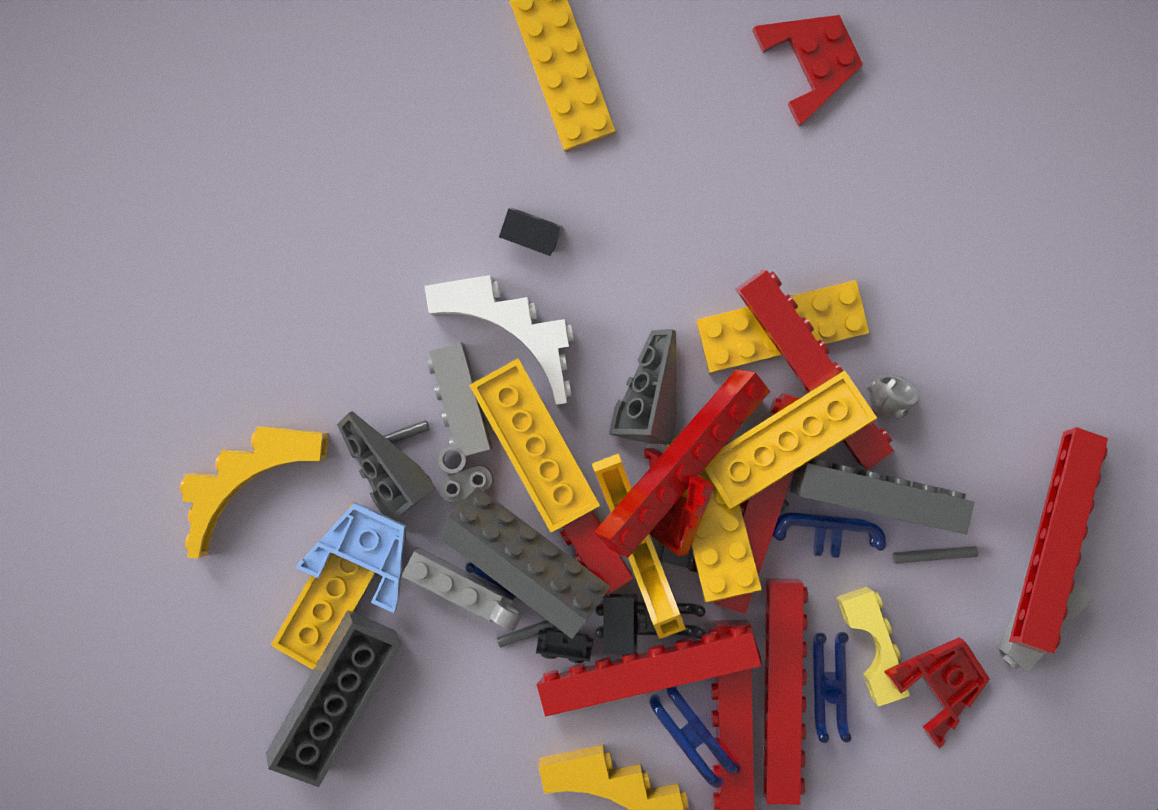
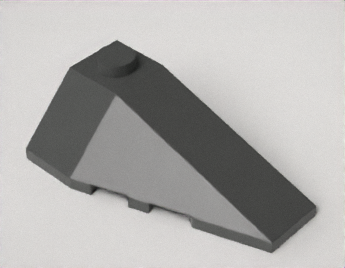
[609,329,676,445]
[337,411,436,520]

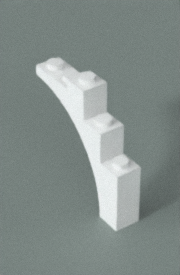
[424,275,574,405]

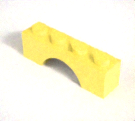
[836,586,910,707]

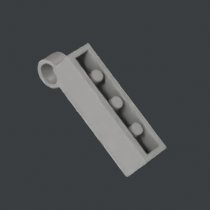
[427,343,492,473]
[402,547,522,630]

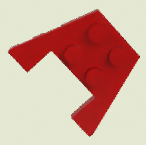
[752,15,863,126]
[644,448,714,556]
[884,637,990,749]

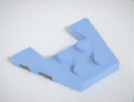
[296,502,406,613]

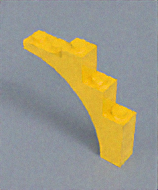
[180,426,329,559]
[592,454,686,639]
[538,744,689,810]

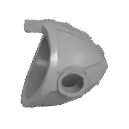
[867,374,919,420]

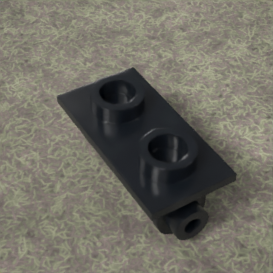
[536,628,593,663]

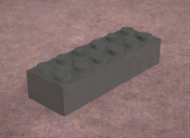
[790,459,975,535]
[437,487,610,639]
[266,610,401,787]

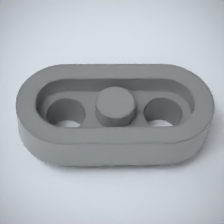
[439,465,493,502]

